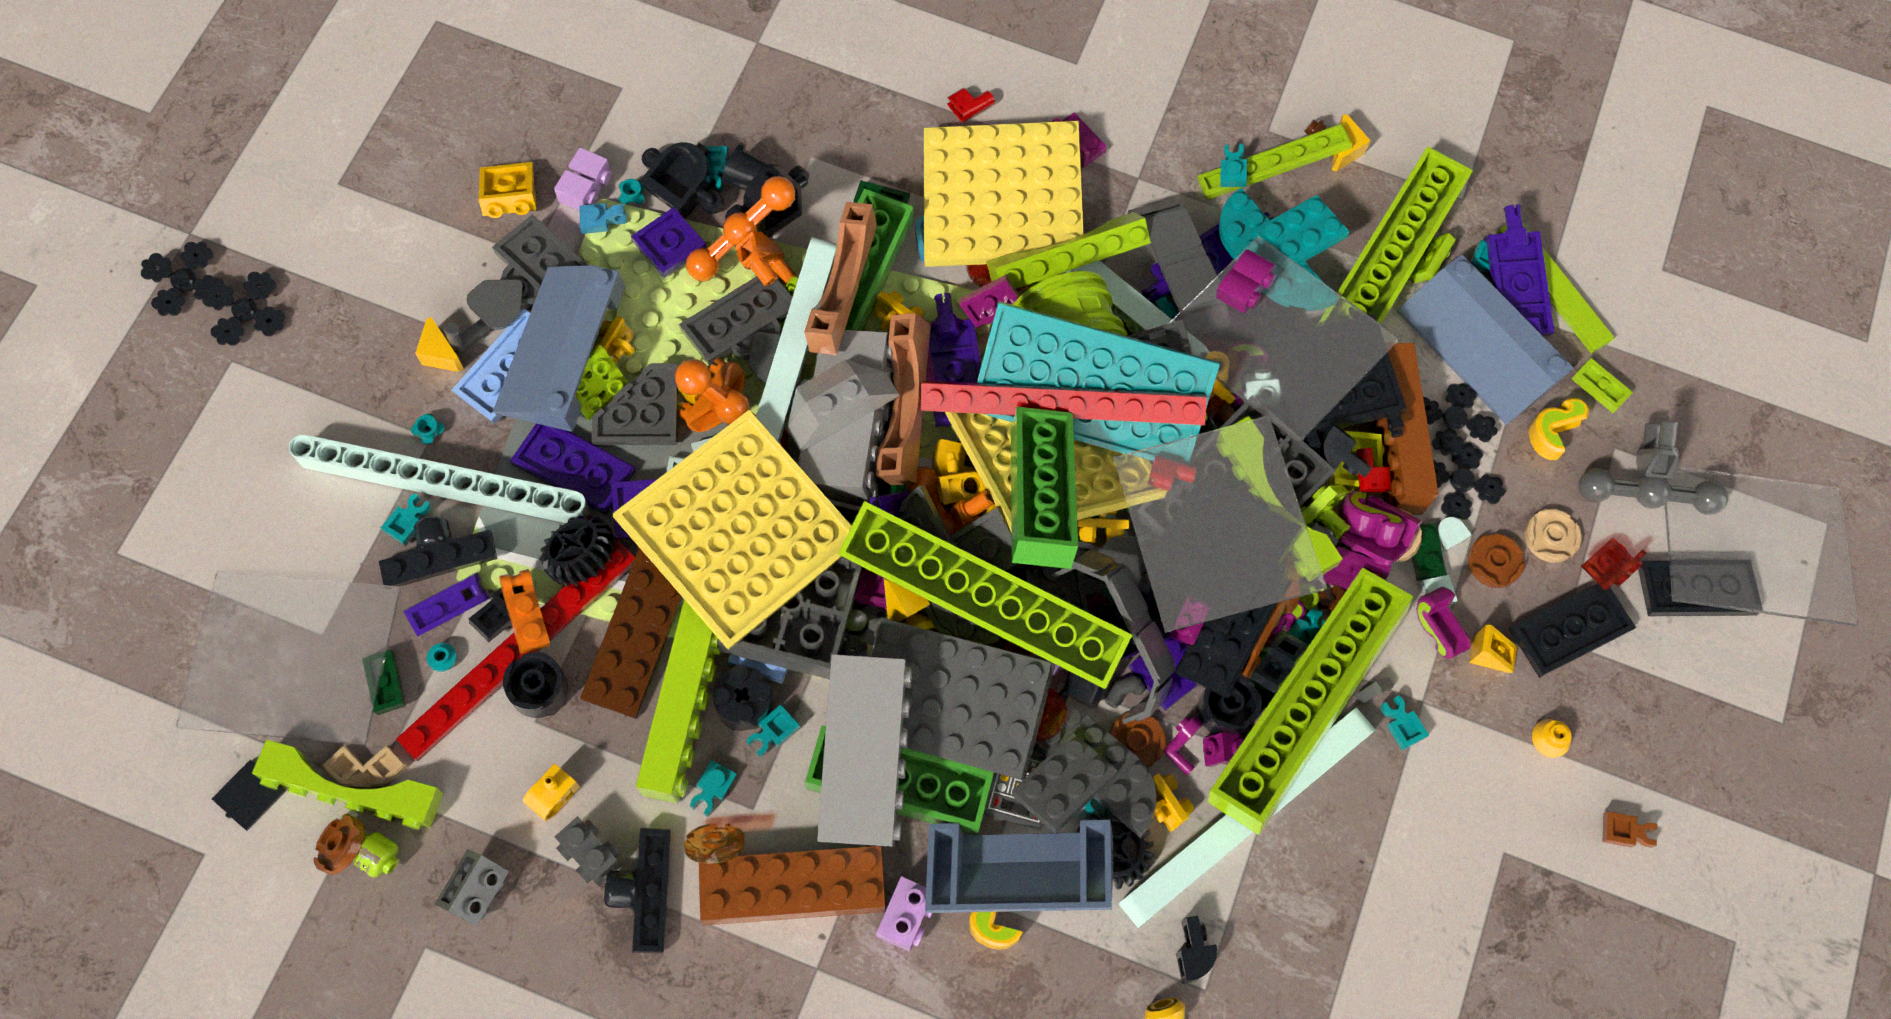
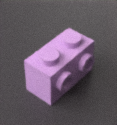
[876,876,932,951]

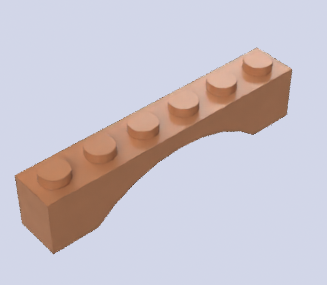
[804,202,877,355]
[875,313,931,485]

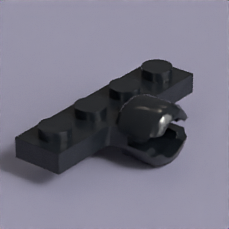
[379,516,498,590]
[604,828,671,954]

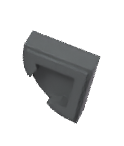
[1355,677,1394,704]

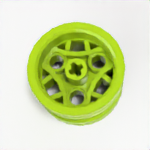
[1013,271,1128,336]

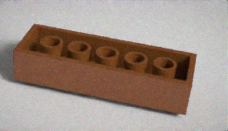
[1373,343,1439,515]
[698,846,885,926]

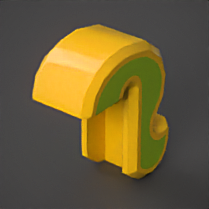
[1528,398,1589,460]
[969,912,1023,950]

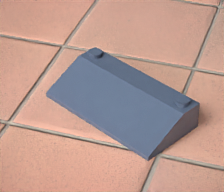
[1397,255,1574,426]
[493,265,626,432]
[925,820,1113,913]

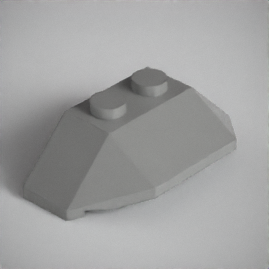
[787,360,900,452]

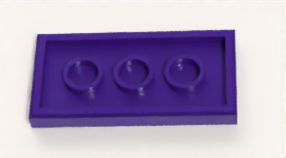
[510,424,636,515]

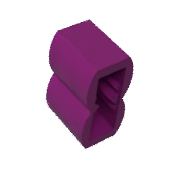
[1216,249,1276,314]

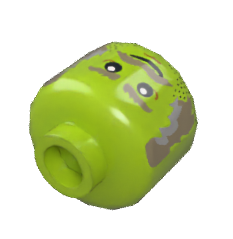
[353,832,399,878]

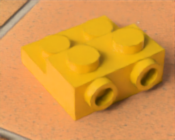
[478,162,536,218]

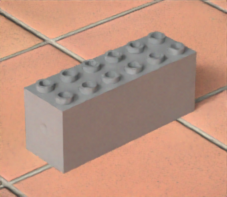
[798,330,895,507]
[817,655,912,847]

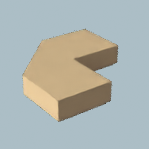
[321,745,408,788]

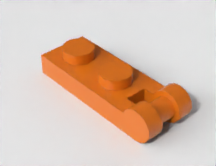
[499,569,550,654]

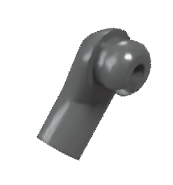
[1105,675,1146,709]

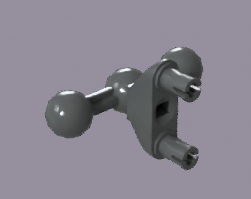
[1578,421,1729,515]

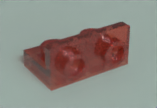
[1581,538,1647,591]

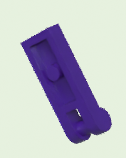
[403,572,491,637]

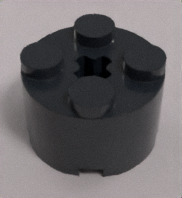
[503,652,568,718]
[712,665,773,731]
[1198,674,1262,735]

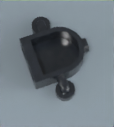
[639,142,724,219]
[725,165,809,237]

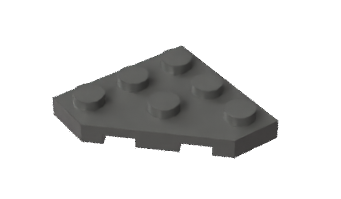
[592,363,678,445]

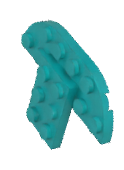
[1219,187,1349,312]

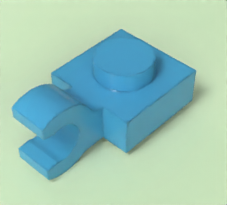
[579,203,627,234]

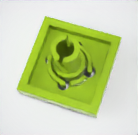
[575,344,628,421]
[1293,484,1350,539]

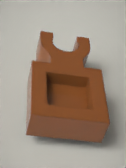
[1602,811,1657,848]

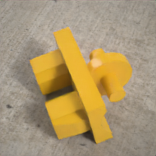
[872,291,924,332]
[593,316,635,363]
[1077,511,1129,543]
[1152,773,1194,832]

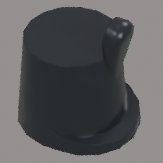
[722,142,783,191]
[1054,671,1116,708]

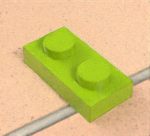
[1409,233,1456,284]
[1571,358,1633,413]

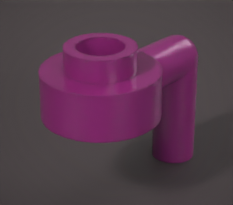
[1164,715,1204,776]

